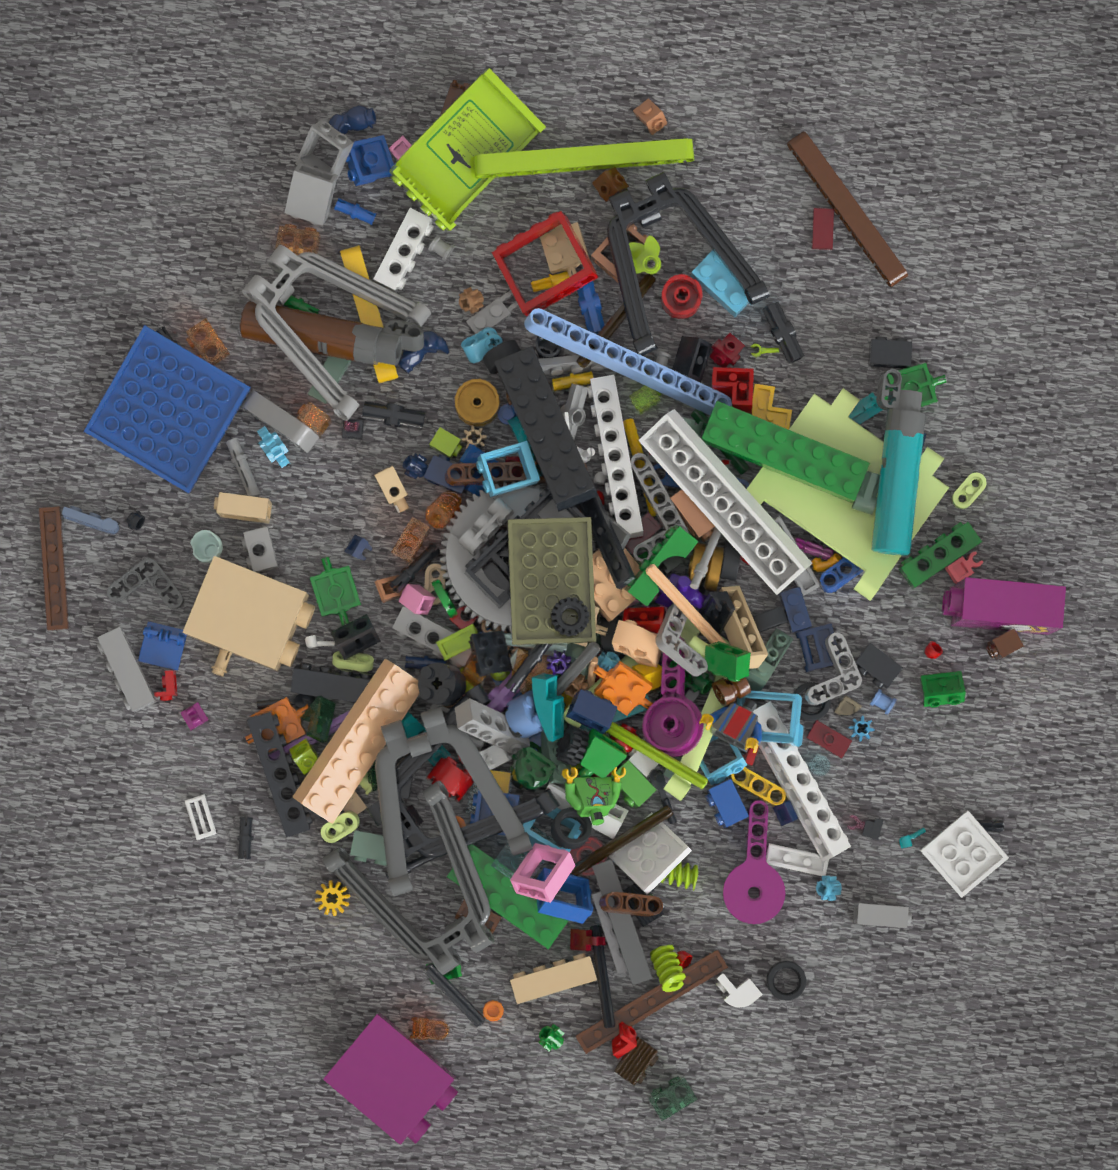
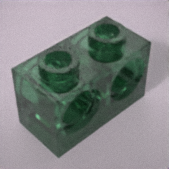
[648,1076,698,1121]

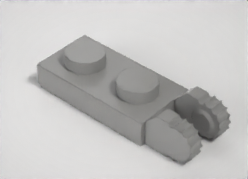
[466,290,519,334]

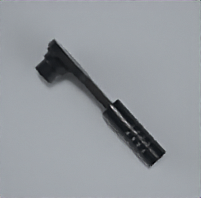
[257,694,315,709]
[649,769,677,824]

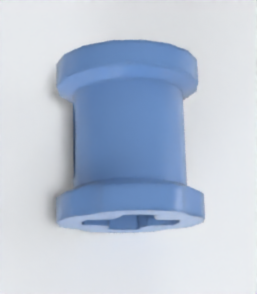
[870,689,897,715]

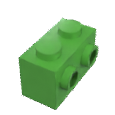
[610,760,656,809]

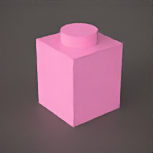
[398,584,436,615]

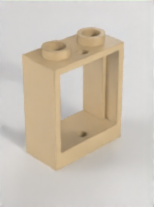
[214,492,272,524]

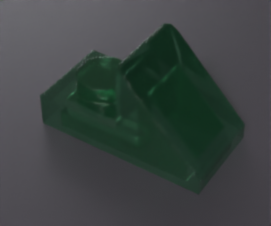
[302,696,336,743]

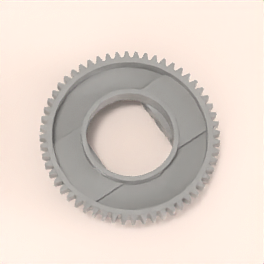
[440,482,593,633]

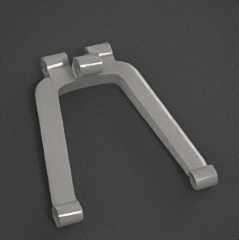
[242,245,431,421]

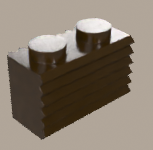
[614,1036,659,1086]

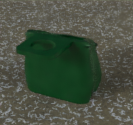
[510,741,556,789]

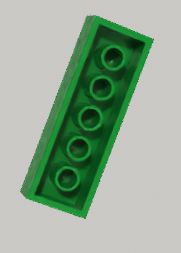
[447,844,569,950]

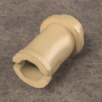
[211,649,232,677]

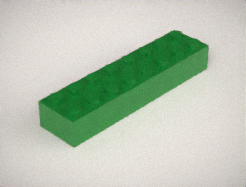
[701,401,870,503]

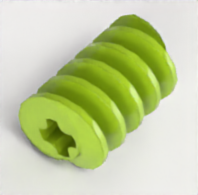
[661,862,699,891]
[649,945,686,992]

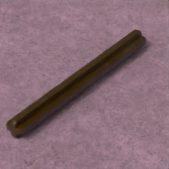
[576,274,656,368]
[570,805,673,876]

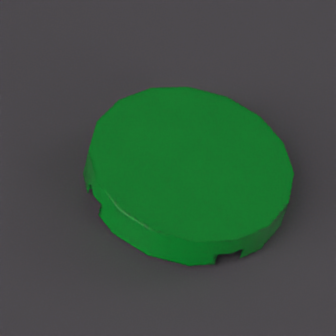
[431,579,458,618]

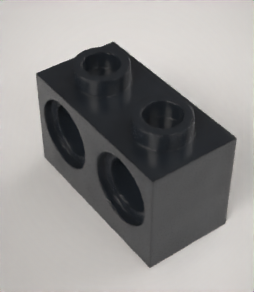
[330,614,381,660]

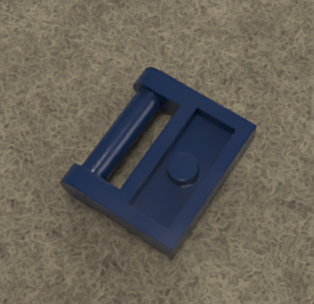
[795,623,842,672]

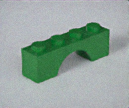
[625,525,699,607]

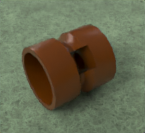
[712,677,751,707]

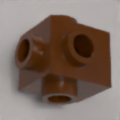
[592,167,629,202]

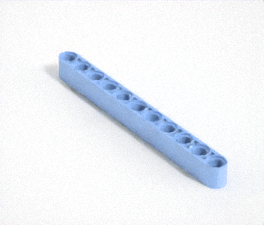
[524,308,732,415]

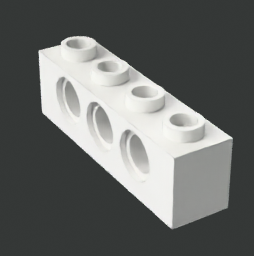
[373,208,434,293]

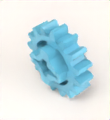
[257,426,290,468]

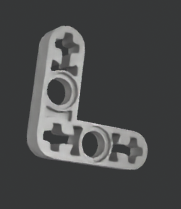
[656,604,708,676]
[805,633,862,705]

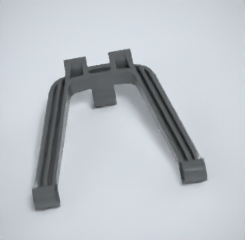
[375,706,533,897]
[323,781,495,975]

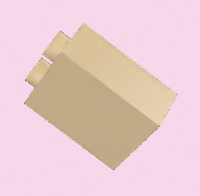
[183,556,315,672]

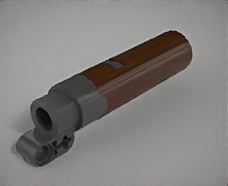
[240,301,424,366]

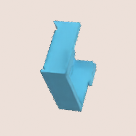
[737,691,804,747]

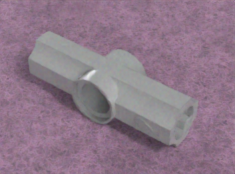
[560,383,588,440]

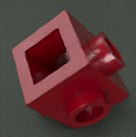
[709,333,745,368]

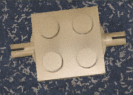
[540,222,590,277]

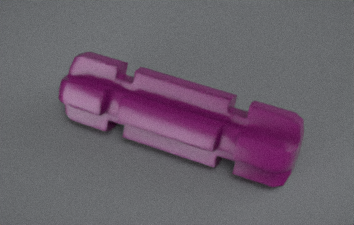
[795,537,833,560]

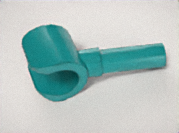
[899,828,926,848]

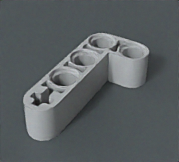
[241,390,319,454]

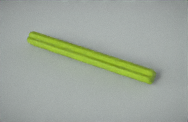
[606,721,708,789]

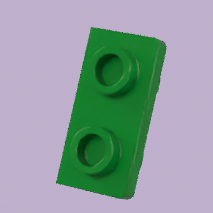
[920,671,966,707]

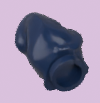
[328,105,377,135]
[398,331,450,374]

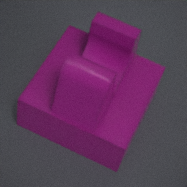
[181,702,209,731]

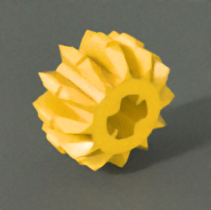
[315,881,350,916]

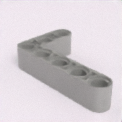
[631,453,688,565]

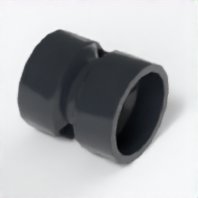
[535,336,562,359]

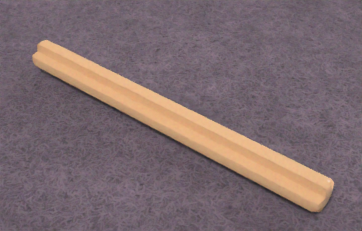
[646,564,727,644]

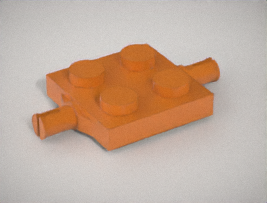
[593,661,653,716]
[245,697,311,752]

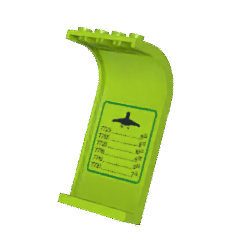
[389,68,546,231]

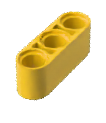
[730,767,786,805]

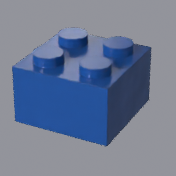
[705,779,749,828]

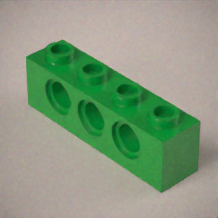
[899,522,982,589]

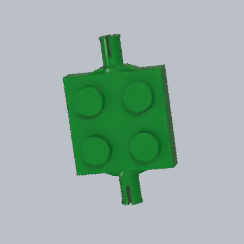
[884,363,947,407]
[310,557,361,626]

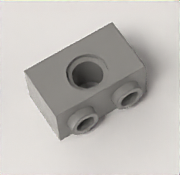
[241,527,279,573]

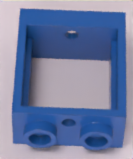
[536,868,593,924]

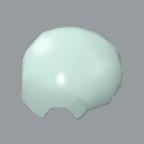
[190,530,223,563]

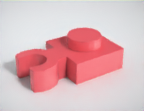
[945,551,983,584]

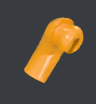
[811,553,842,572]

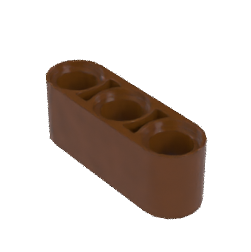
[599,892,663,916]

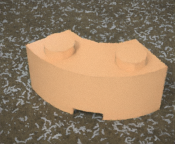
[612,620,662,667]

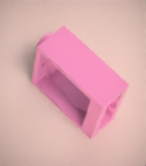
[510,843,575,903]

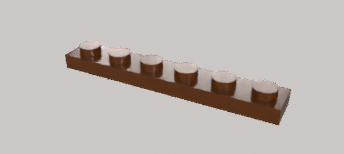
[39,506,69,631]

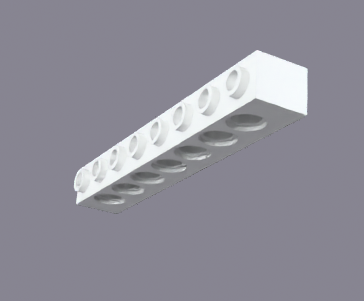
[587,375,643,538]
[753,701,851,862]

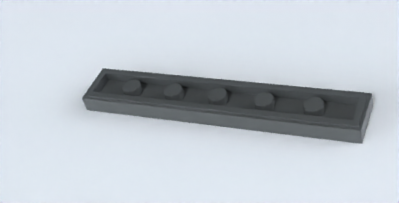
[592,859,653,985]

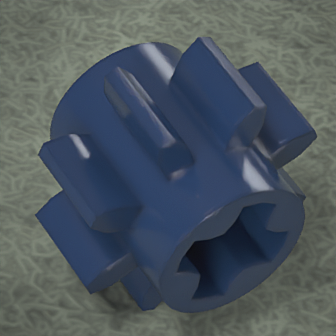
[403,453,428,480]

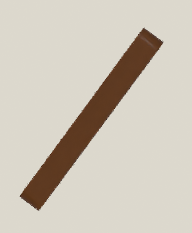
[787,131,908,287]

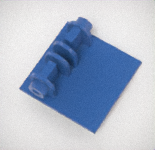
[138,621,187,671]

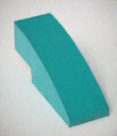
[532,673,564,742]

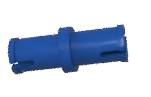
[334,198,377,225]

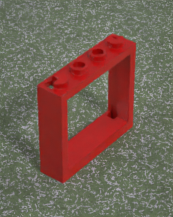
[492,211,598,317]

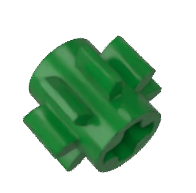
[538,1024,565,1052]

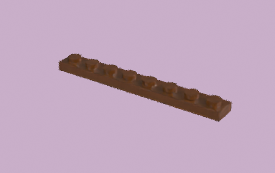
[575,950,728,1054]

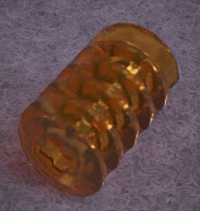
[425,491,461,529]

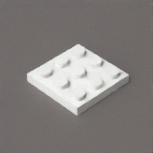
[921,810,1009,898]
[608,812,692,894]

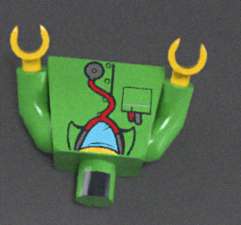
[562,767,626,826]

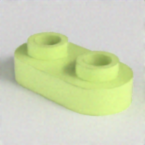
[952,473,987,509]
[332,651,374,672]
[321,811,360,843]

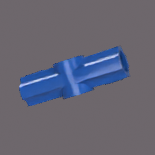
[577,281,605,335]

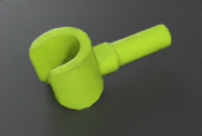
[751,344,779,357]

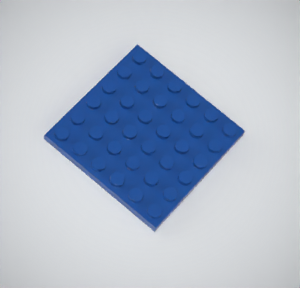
[84,325,251,493]

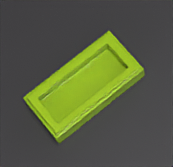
[436,624,478,660]

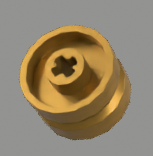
[455,379,500,427]
[688,543,724,592]

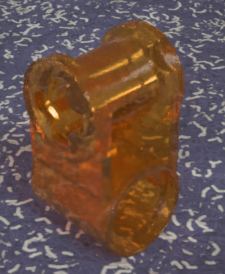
[410,1017,450,1040]

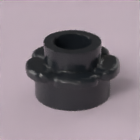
[127,511,145,530]

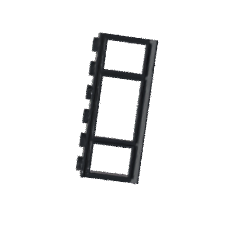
[464,487,585,609]

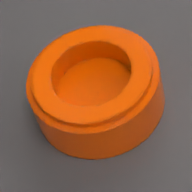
[483,1000,504,1021]

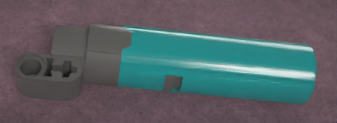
[871,369,926,556]

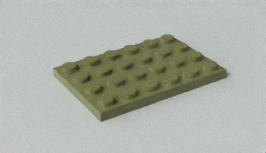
[507,517,596,645]

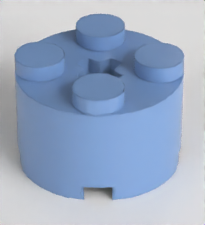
[505,691,543,738]

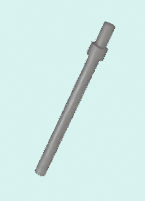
[690,527,721,589]

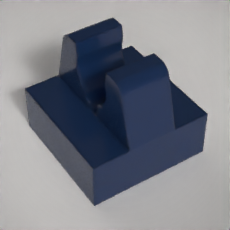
[344,535,372,561]
[773,800,799,826]

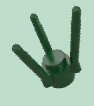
[675,672,714,694]

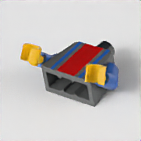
[699,699,762,753]

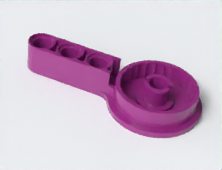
[642,636,704,757]
[723,800,785,924]

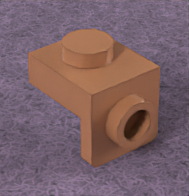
[633,98,667,135]

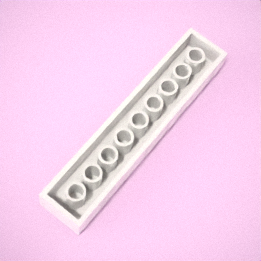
[638,409,812,595]

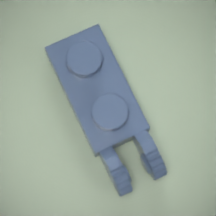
[62,506,120,535]

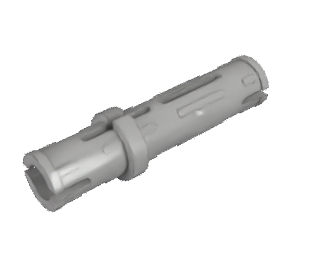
[226,438,261,497]

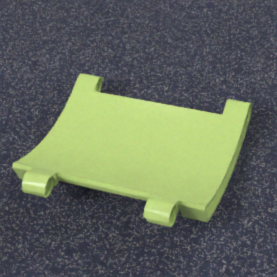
[747,388,949,601]

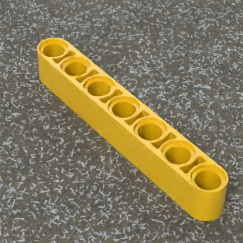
[340,245,398,383]

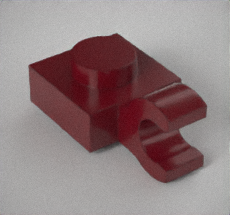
[570,929,605,951]

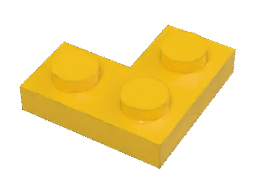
[752,384,792,430]

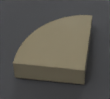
[834,695,862,716]

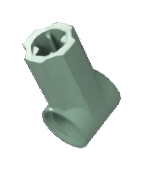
[852,471,880,515]

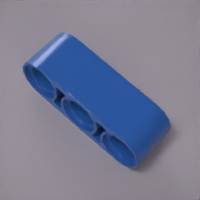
[820,557,863,593]

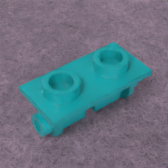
[848,392,883,425]

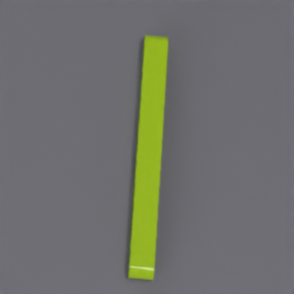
[473,138,694,179]

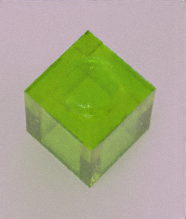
[629,385,662,415]

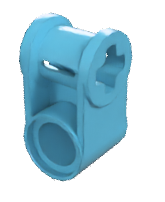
[461,327,503,363]

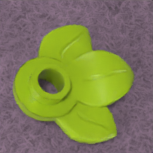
[629,236,661,274]

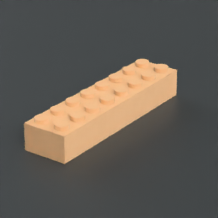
[293,659,420,824]

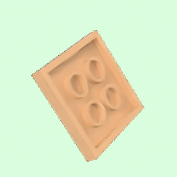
[593,548,640,622]

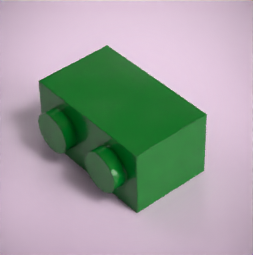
[705,641,751,682]

